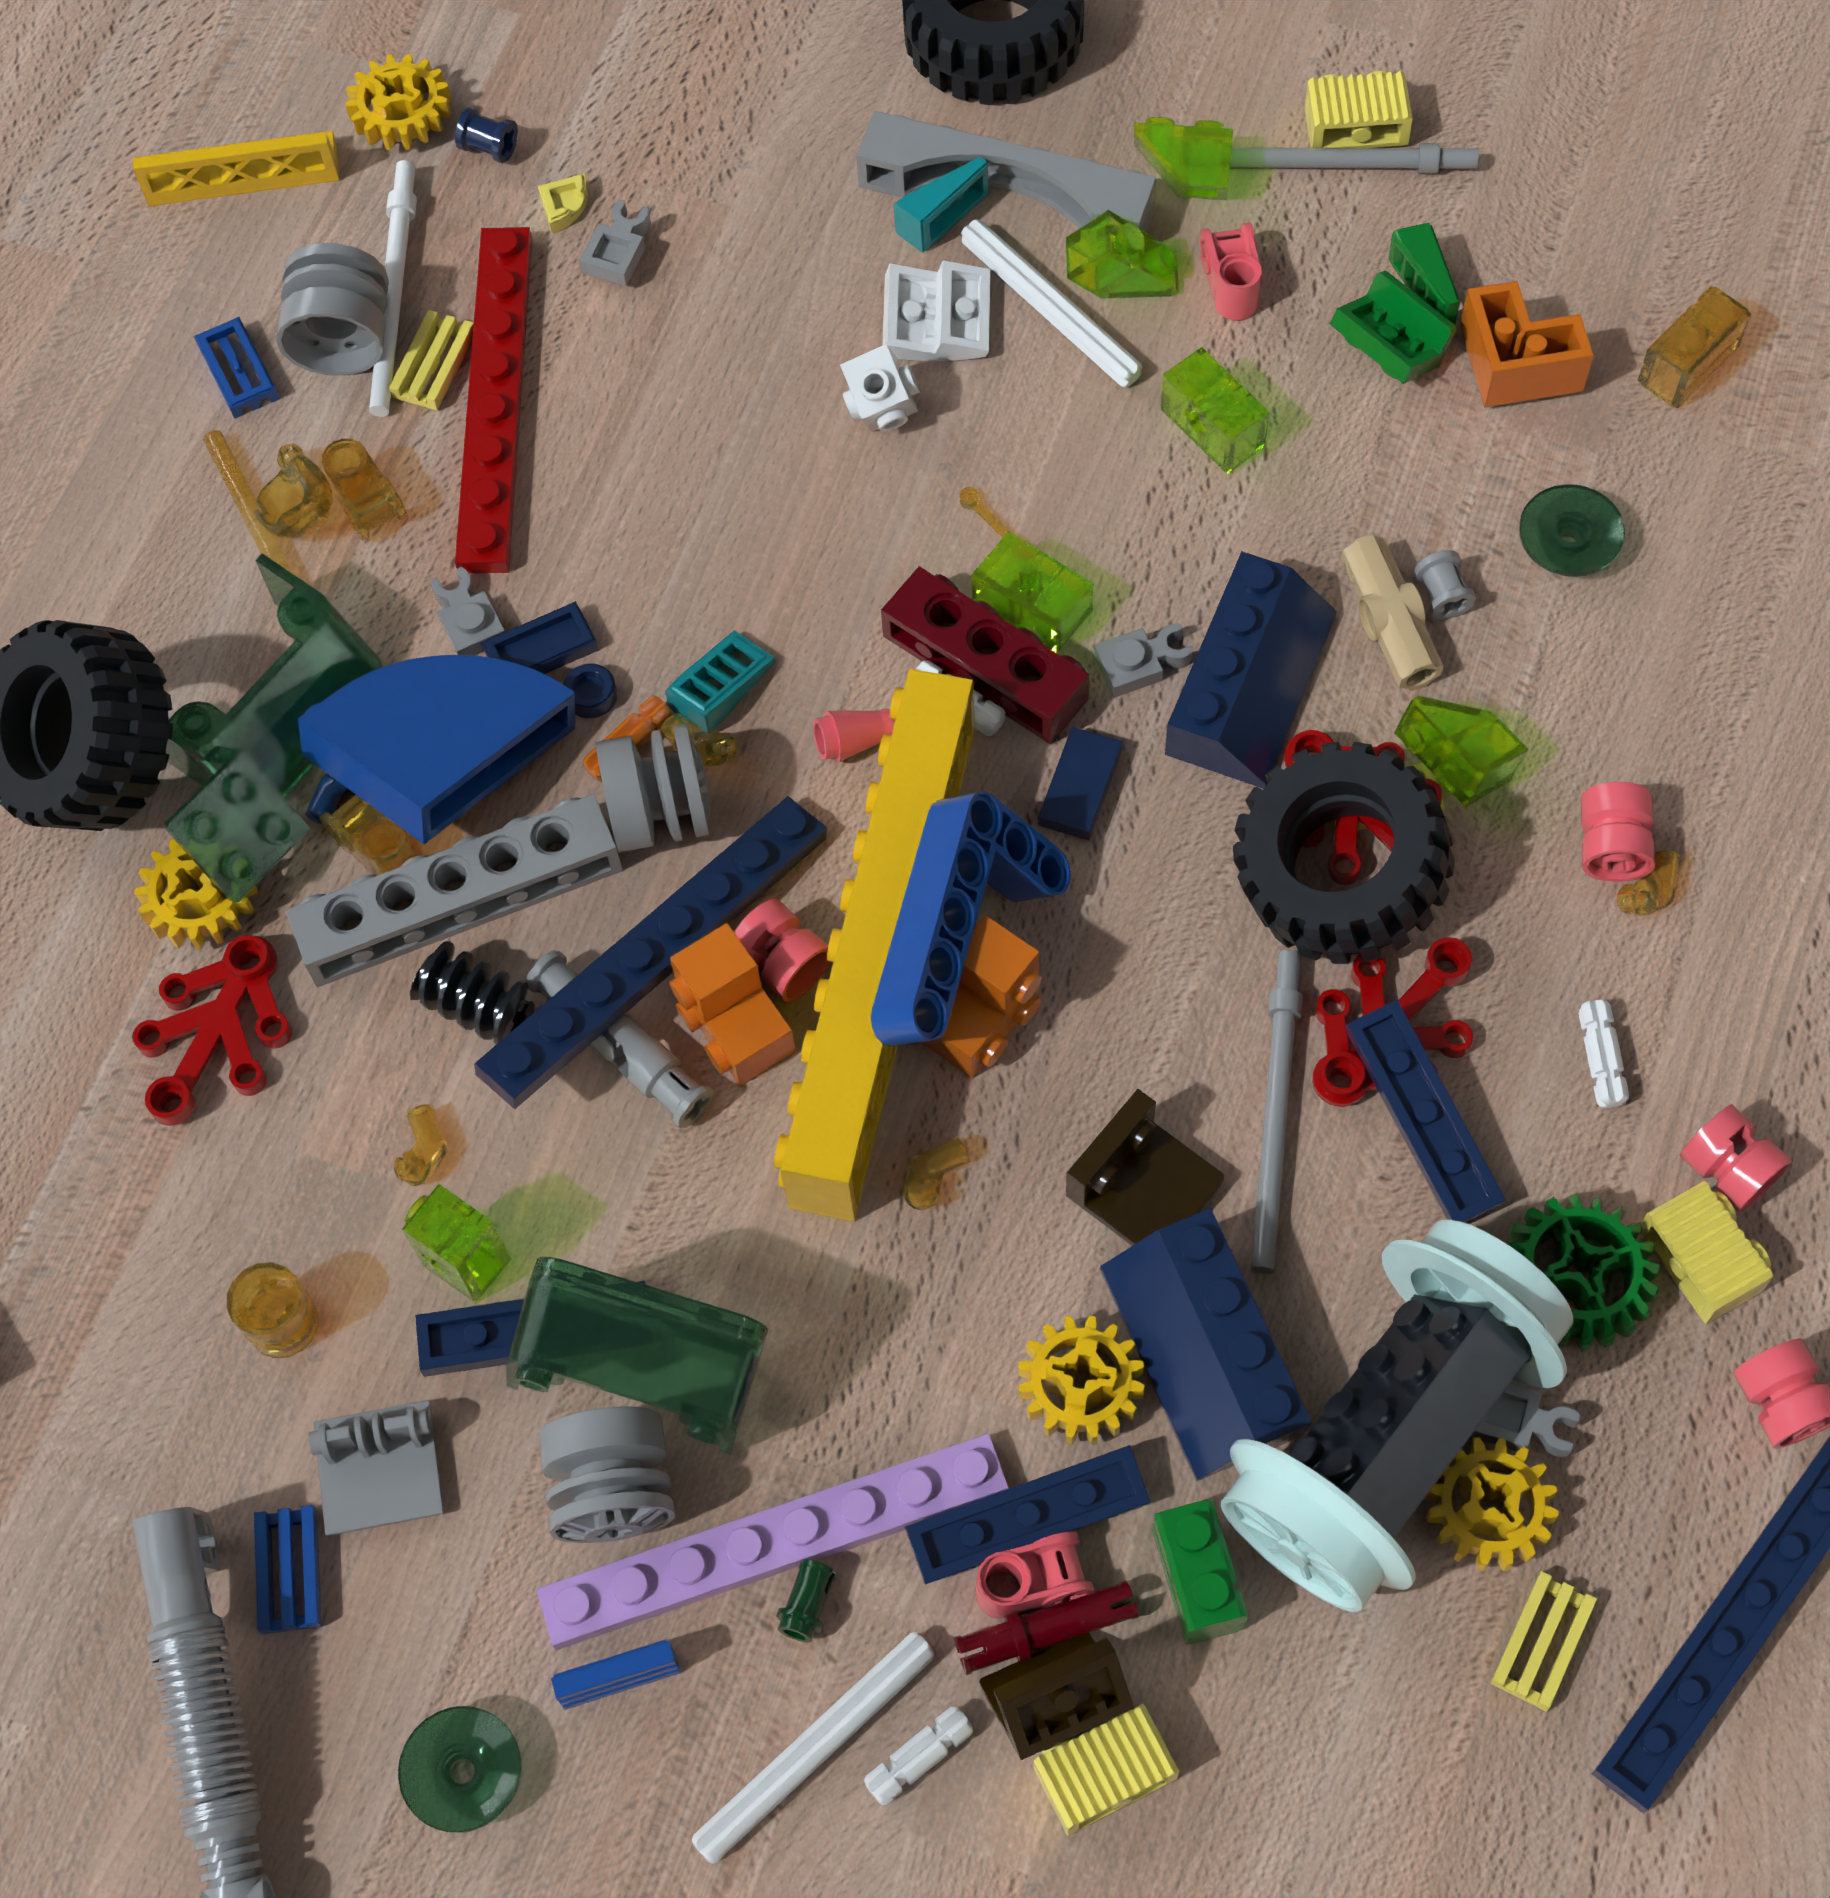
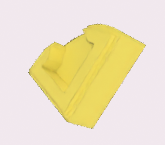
[538,173,588,234]

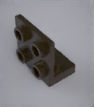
[1066,1089,1224,1246]
[979,1633,1134,1760]

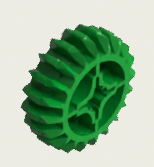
[1506,1193,1660,1352]

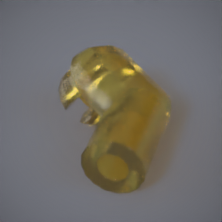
[661,714,738,766]
[394,1104,447,1186]

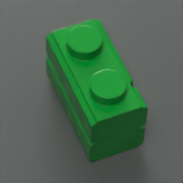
[1152,1499,1248,1645]

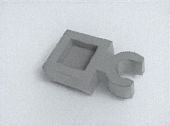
[579,200,651,286]
[431,567,505,655]
[1094,624,1194,698]
[1470,1382,1581,1457]

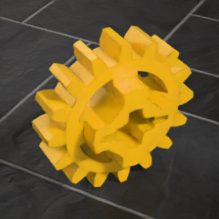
[345,54,452,151]
[134,833,258,950]
[1018,1315,1145,1445]
[1425,1437,1559,1571]

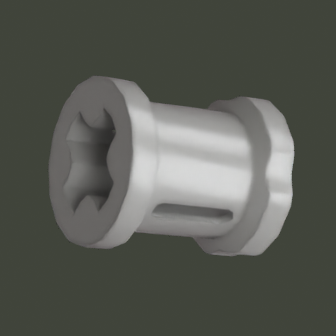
[1414,550,1476,620]

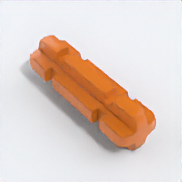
[583,695,672,782]

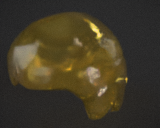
[254,443,333,539]

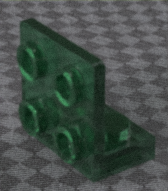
[164,746,311,903]

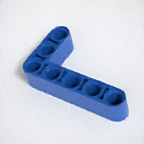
[871,791,1071,1046]

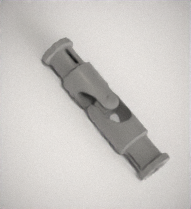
[525,950,715,1128]

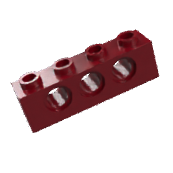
[881,566,1089,745]

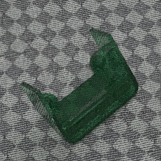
[166,553,383,816]
[506,1257,768,1455]

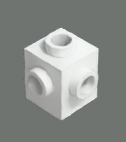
[840,344,920,432]

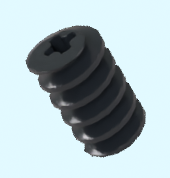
[410,941,534,1044]

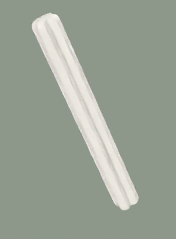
[961,219,1142,388]
[692,1632,935,1864]

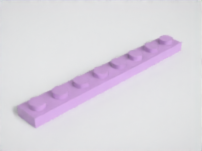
[536,1433,1009,1650]

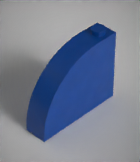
[298,655,575,844]

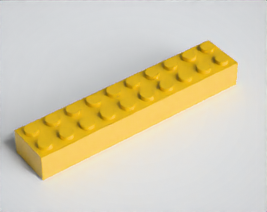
[774,668,975,1222]

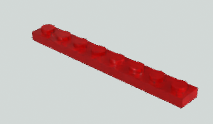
[455,227,533,574]

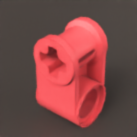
[1199,222,1262,320]
[975,1532,1095,1619]

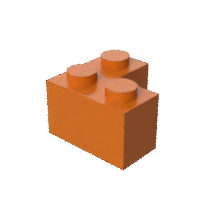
[1460,281,1594,408]
[921,915,1042,1079]
[669,923,796,1086]

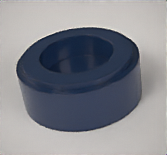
[563,663,617,718]

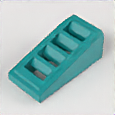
[893,157,989,253]
[665,630,775,736]

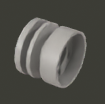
[276,243,389,376]
[596,724,711,853]
[538,1406,675,1543]

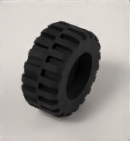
[902,0,1085,105]
[0,620,173,831]
[1233,742,1455,964]

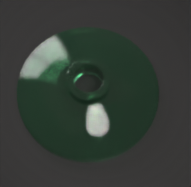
[1519,484,1625,577]
[398,1706,522,1833]

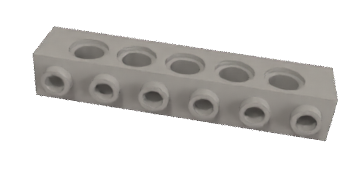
[285,794,623,987]

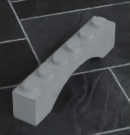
[856,111,1156,254]

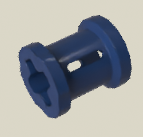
[455,107,518,163]

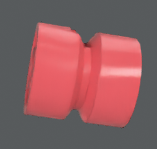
[1580,781,1656,882]
[734,898,831,1002]
[1679,1104,1793,1213]
[1733,1338,1830,1449]

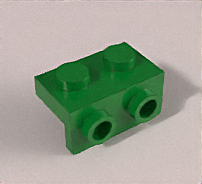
[1330,271,1457,384]

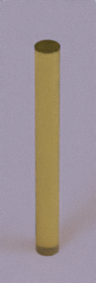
[203,430,300,595]

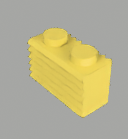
[1305,70,1413,148]
[1641,1181,1773,1325]
[1033,1704,1179,1836]

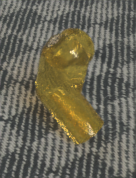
[1617,850,1681,916]
[903,1137,970,1210]

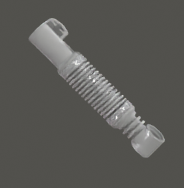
[132,1507,276,1898]

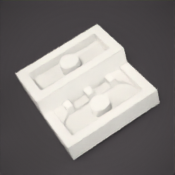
[882,260,990,361]

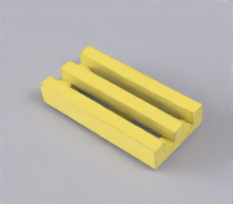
[389,310,474,411]
[1490,1571,1597,1712]

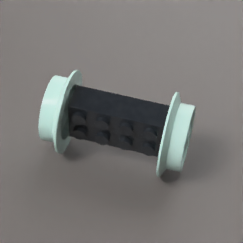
[1221,1220,1573,1612]

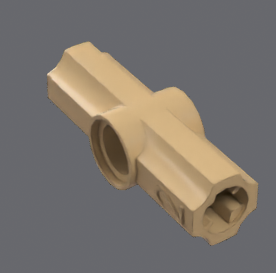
[1341,534,1444,691]

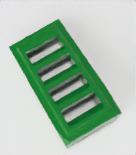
[1388,223,1460,326]

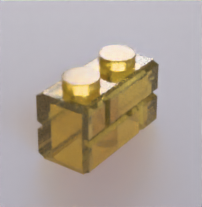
[1638,286,1751,408]

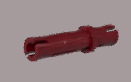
[954,1580,1139,1676]

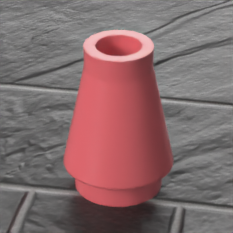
[813,708,894,763]

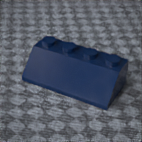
[1165,551,1337,789]
[1099,1208,1312,1482]

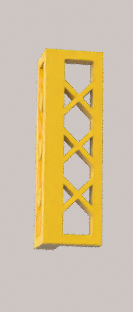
[133,130,339,206]

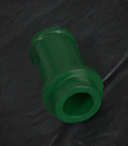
[776,1559,837,1642]

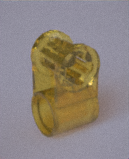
[322,438,408,541]
[319,795,417,875]

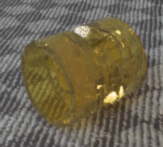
[226,1262,319,1358]

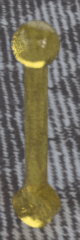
[959,487,1035,563]

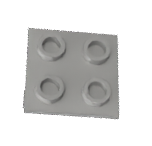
[309,1400,444,1537]

